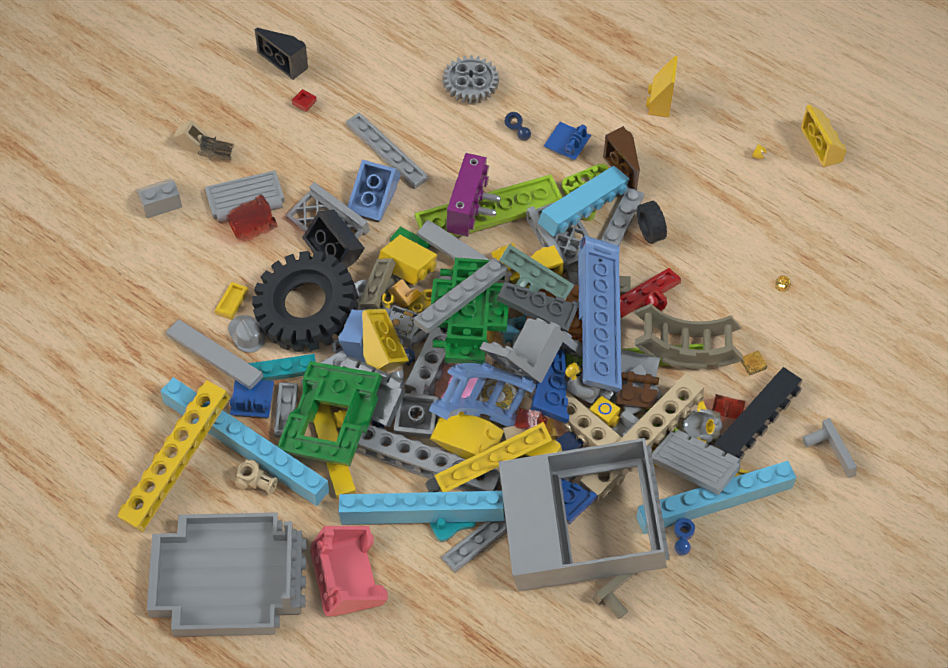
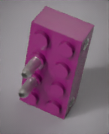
[447,153,501,237]

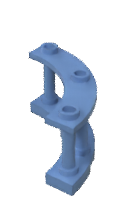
[429,363,537,427]

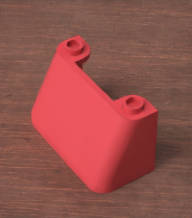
[310,526,388,617]

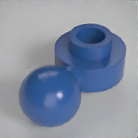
[674,518,695,556]

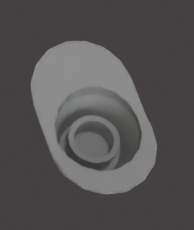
[228,315,265,353]

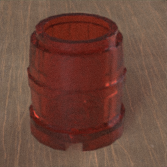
[226,194,278,242]

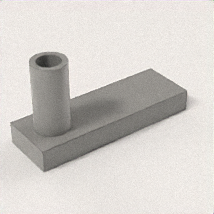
[802,418,857,478]

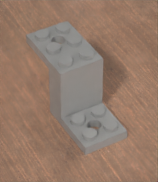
[480,318,583,383]

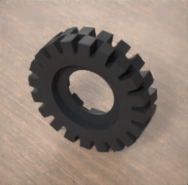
[252,251,359,352]

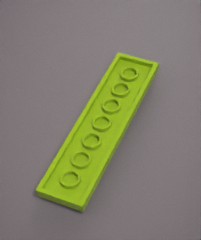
[414,174,563,243]

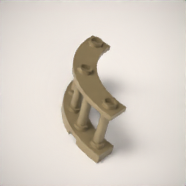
[635,304,743,369]

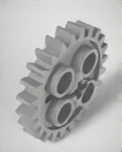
[443,55,499,104]

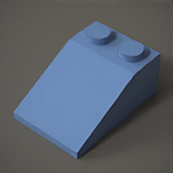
[347,160,401,221]

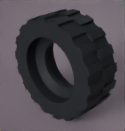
[636,200,667,244]

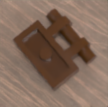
[616,371,659,410]

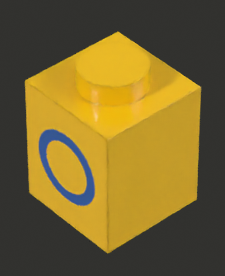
[589,396,620,428]

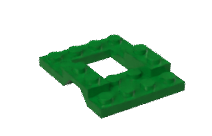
[277,361,382,467]

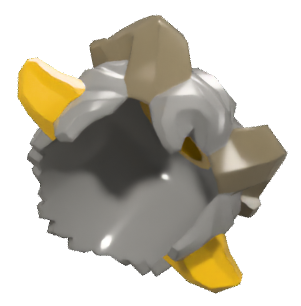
[681,401,722,447]

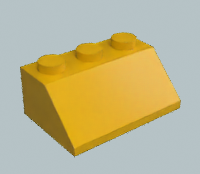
[801,104,846,168]

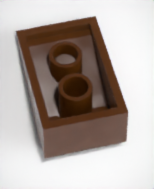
[603,126,640,190]

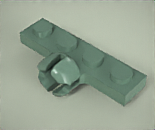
[499,244,574,301]

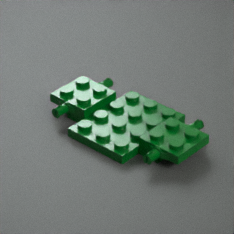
[430,257,508,364]

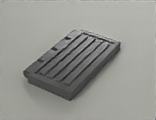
[340,356,406,427]

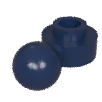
[505,112,531,141]

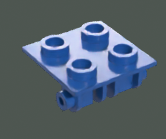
[544,122,591,160]
[230,380,274,418]

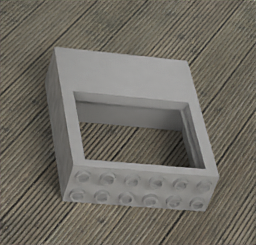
[499,438,670,591]

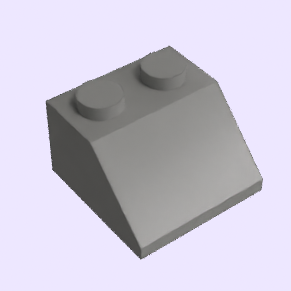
[136,178,182,218]

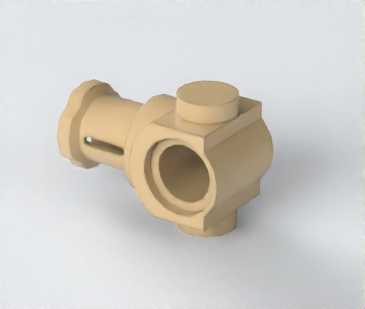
[235,460,278,495]

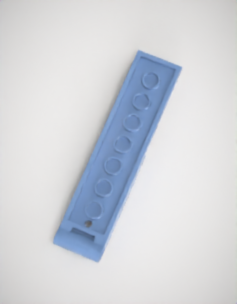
[578,236,622,392]

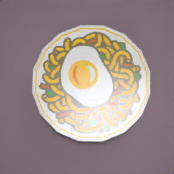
[478,379,517,410]

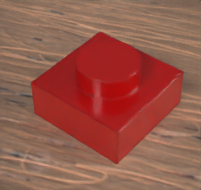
[292,89,317,112]

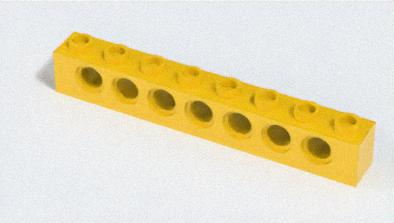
[117,380,231,533]

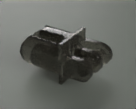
[198,136,234,161]

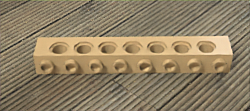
[491,342,622,447]
[580,373,704,503]

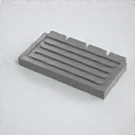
[205,170,285,223]
[652,430,741,495]

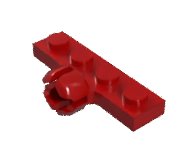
[620,268,681,318]

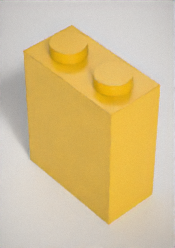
[378,235,437,285]

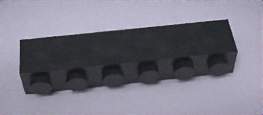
[714,366,803,460]

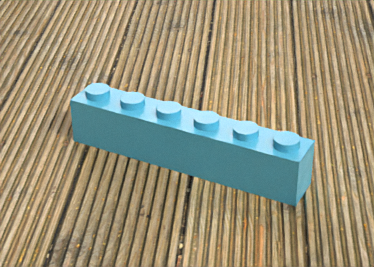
[538,166,629,237]

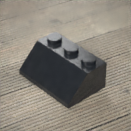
[302,210,365,268]

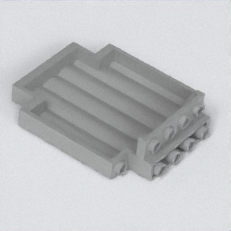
[147,513,307,637]

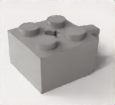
[394,381,439,439]

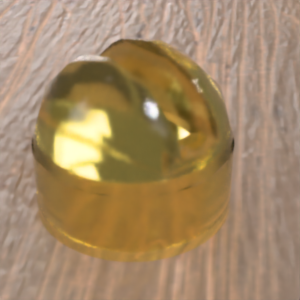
[775,275,791,292]

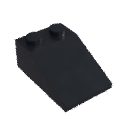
[254,28,308,80]

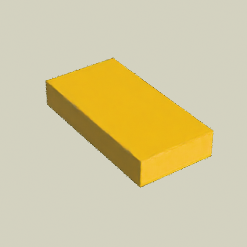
[214,282,249,320]

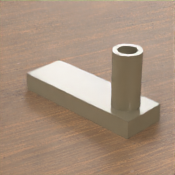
[359,258,396,310]
[592,573,637,619]

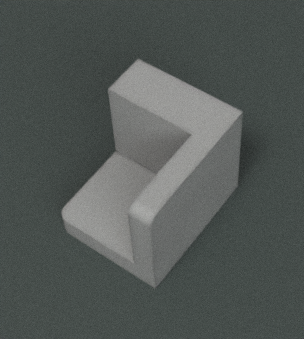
[612,409,639,437]

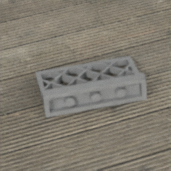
[286,182,370,239]
[526,201,590,273]

